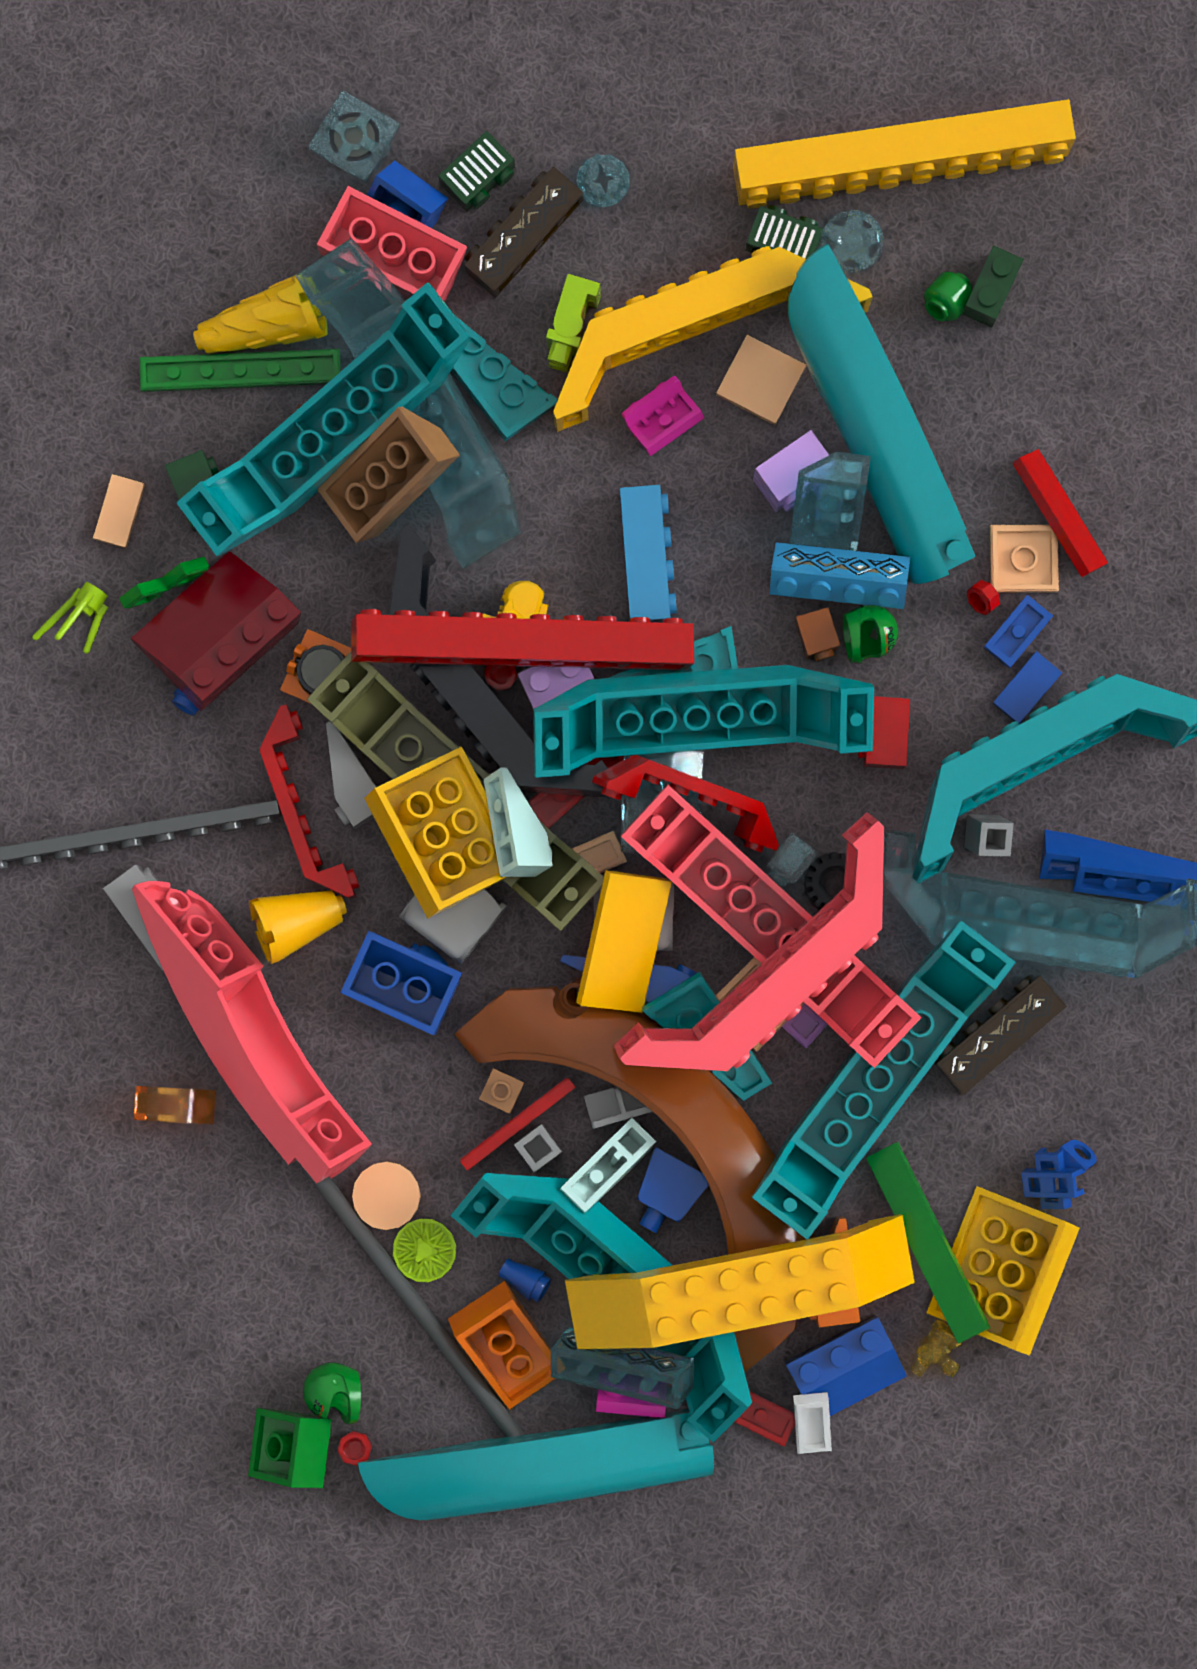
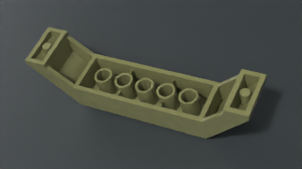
[307,652,604,931]

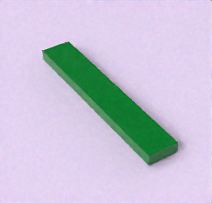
[139,349,341,392]
[866,1142,991,1344]

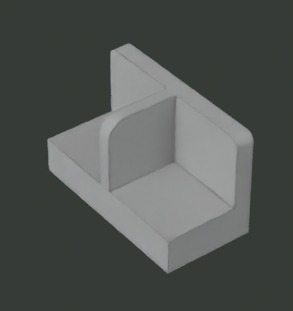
[584,1086,653,1129]

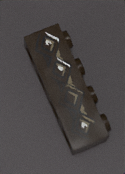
[464,166,584,298]
[934,975,1067,1095]

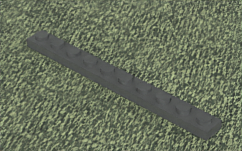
[0,800,282,870]

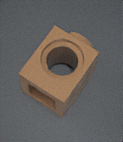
[479,1068,525,1114]

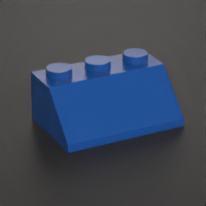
[340,931,462,1035]
[785,1315,907,1416]

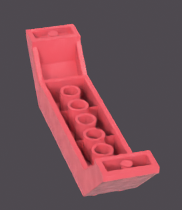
[620,784,922,1068]
[613,812,884,1071]

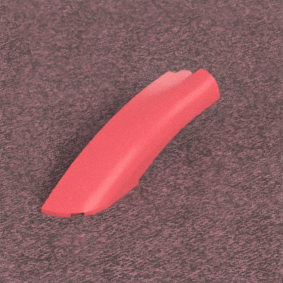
[132,881,372,1184]

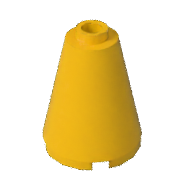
[249,890,347,964]

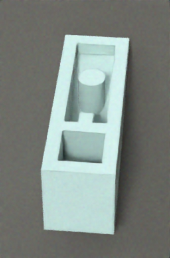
[483,768,553,877]
[560,1118,656,1213]

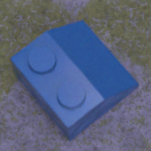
[367,161,449,228]

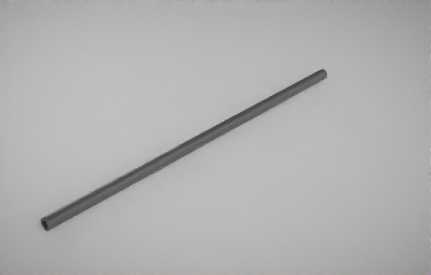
[296,1160,526,1437]

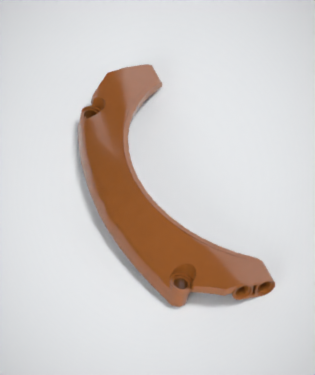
[454,976,815,1373]

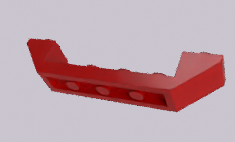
[259,704,360,899]
[592,754,779,853]

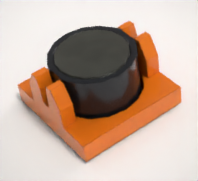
[280,629,351,705]

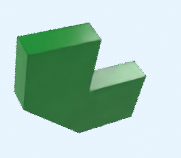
[119,556,210,609]

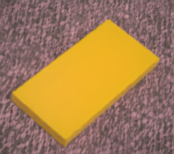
[576,870,672,1013]

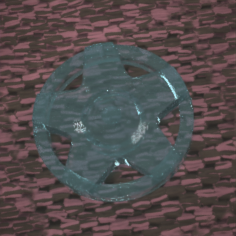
[821,210,884,273]

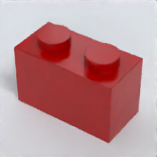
[858,696,910,769]

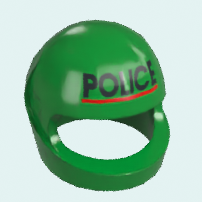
[843,605,899,664]
[303,1362,361,1425]

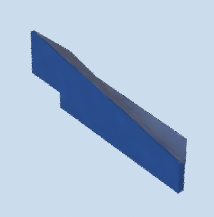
[1039,829,1197,905]

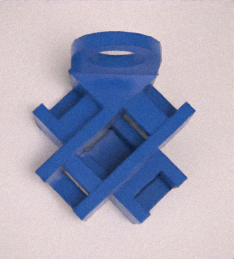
[1021,1140,1097,1209]

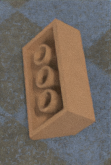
[317,406,460,543]

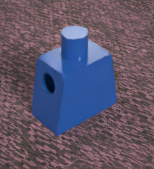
[637,1147,709,1234]

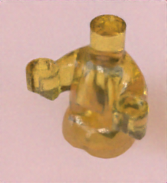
[910,1320,963,1378]

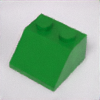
[248,1408,332,1488]

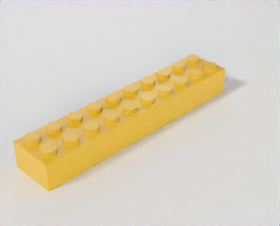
[733,99,1076,209]

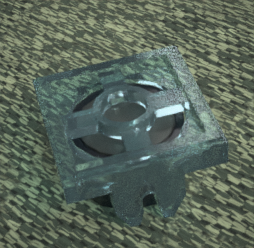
[308,90,400,183]

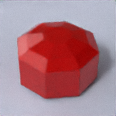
[967,580,1000,615]
[484,665,518,692]
[338,1430,372,1466]

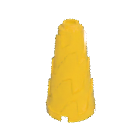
[193,271,328,354]

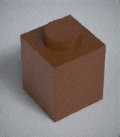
[794,607,840,662]

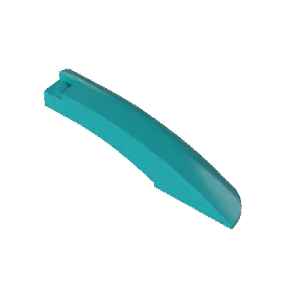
[788,244,976,584]
[357,1409,714,1520]

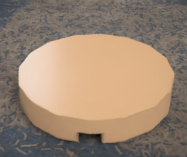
[352,1161,421,1230]

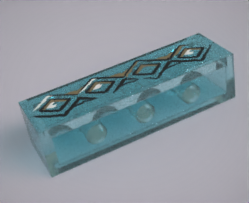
[551,1327,694,1409]

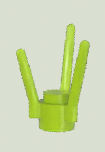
[32,582,109,654]

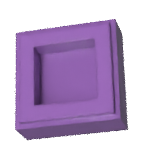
[782,1004,828,1049]

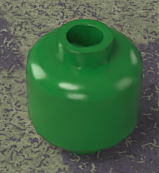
[924,272,972,322]

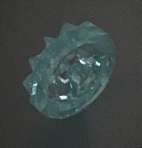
[577,154,630,207]

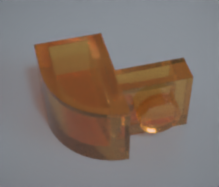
[134,1086,216,1124]

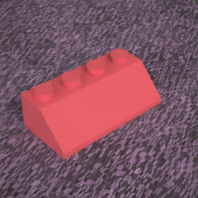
[317,186,467,302]

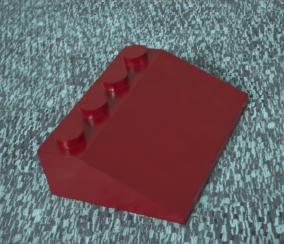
[131,551,301,711]

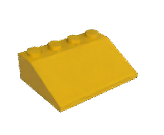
[364,746,507,919]
[926,1186,1080,1356]

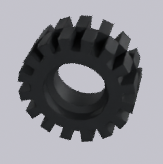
[804,852,846,910]

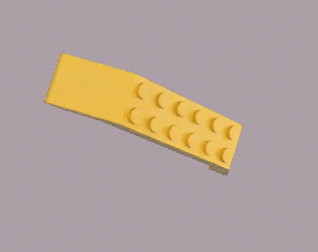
[553,246,872,432]
[565,1214,915,1349]

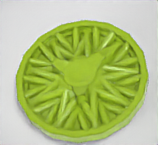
[393,1218,456,1282]

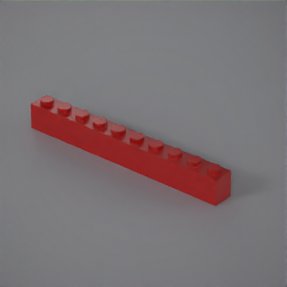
[351,609,694,670]

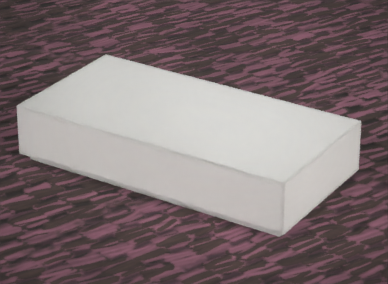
[793,1392,832,1454]

